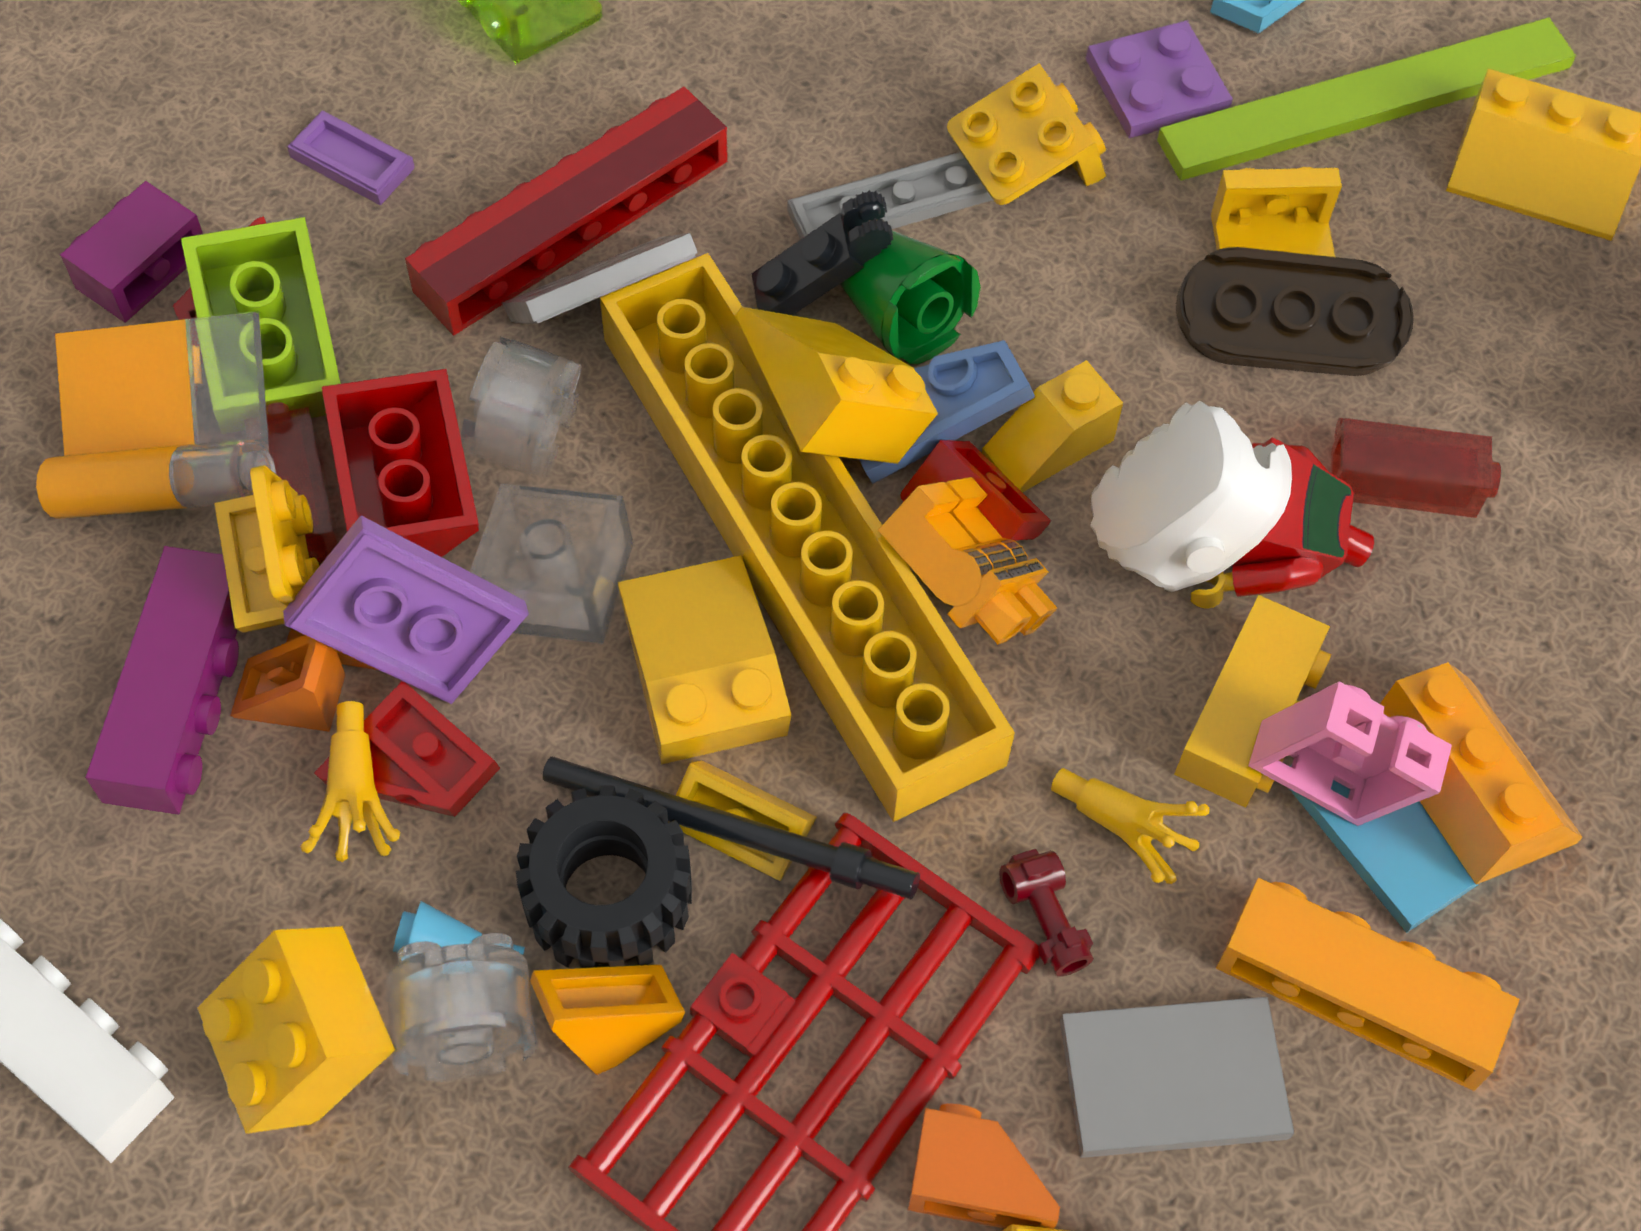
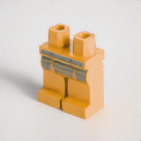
[878,477,1057,645]

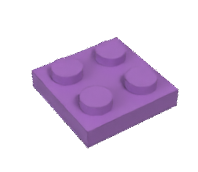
[1086,21,1232,138]

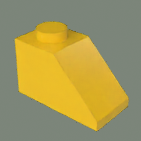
[981,360,1123,492]

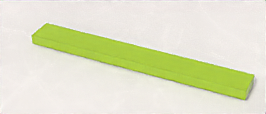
[1157,17,1576,181]

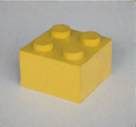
[197,926,395,1134]

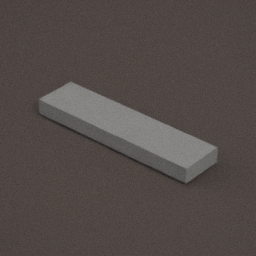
[787,152,993,239]

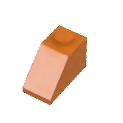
[908,1103,1060,1229]

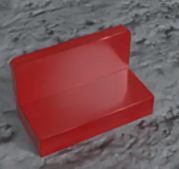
[900,440,1051,541]

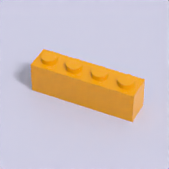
[1216,877,1520,1091]

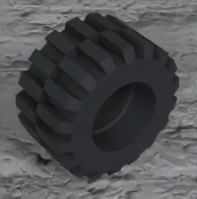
[516,785,692,968]

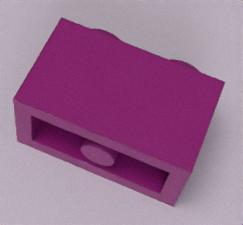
[60,181,203,323]

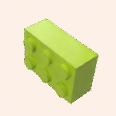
[181,217,341,434]

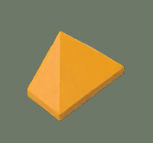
[530,964,685,1075]

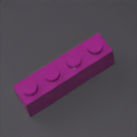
[85,546,239,815]

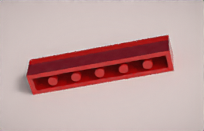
[405,86,728,336]

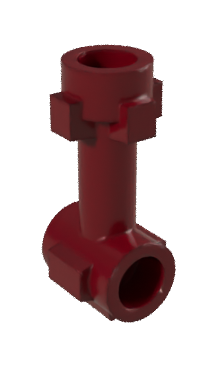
[999,849,1094,977]

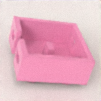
[1249,681,1452,826]

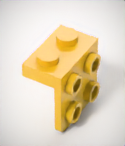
[947,63,1107,205]
[1211,167,1342,257]
[214,465,319,633]

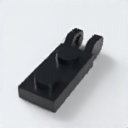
[751,190,893,316]

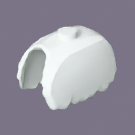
[1090,401,1292,592]

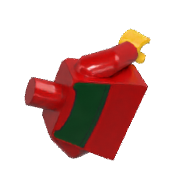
[1191,437,1374,609]

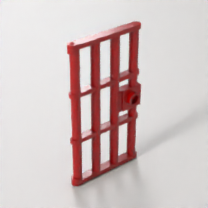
[568,813,1040,1231]

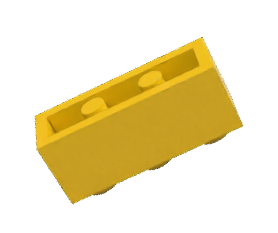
[1174,595,1332,808]

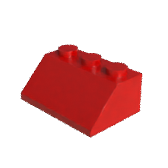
[322,369,479,557]

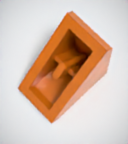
[230,635,346,732]

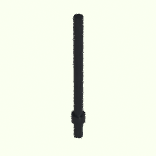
[542,756,920,899]

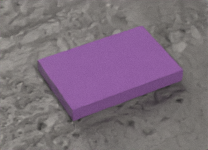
[283,516,529,704]

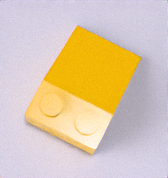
[735,307,938,464]
[617,555,792,765]

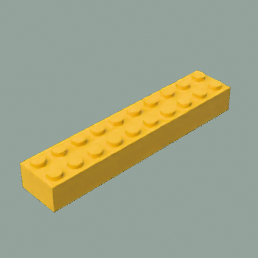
[600,253,1015,823]

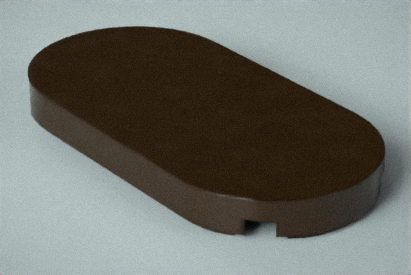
[1176,247,1414,376]

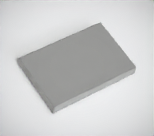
[503,233,698,324]
[1060,997,1294,1158]

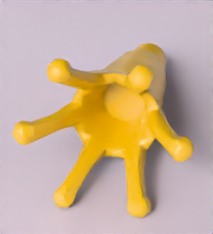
[301,701,400,862]
[1051,768,1210,884]

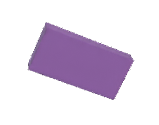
[287,110,415,205]

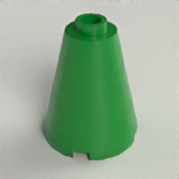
[840,231,981,364]

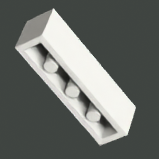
[0,919,174,1163]

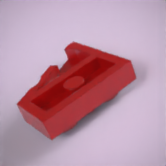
[314,681,500,817]

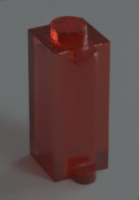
[247,402,339,566]
[1331,418,1501,518]

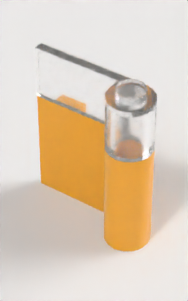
[36,312,276,519]

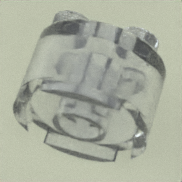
[461,336,582,479]
[386,933,538,1082]

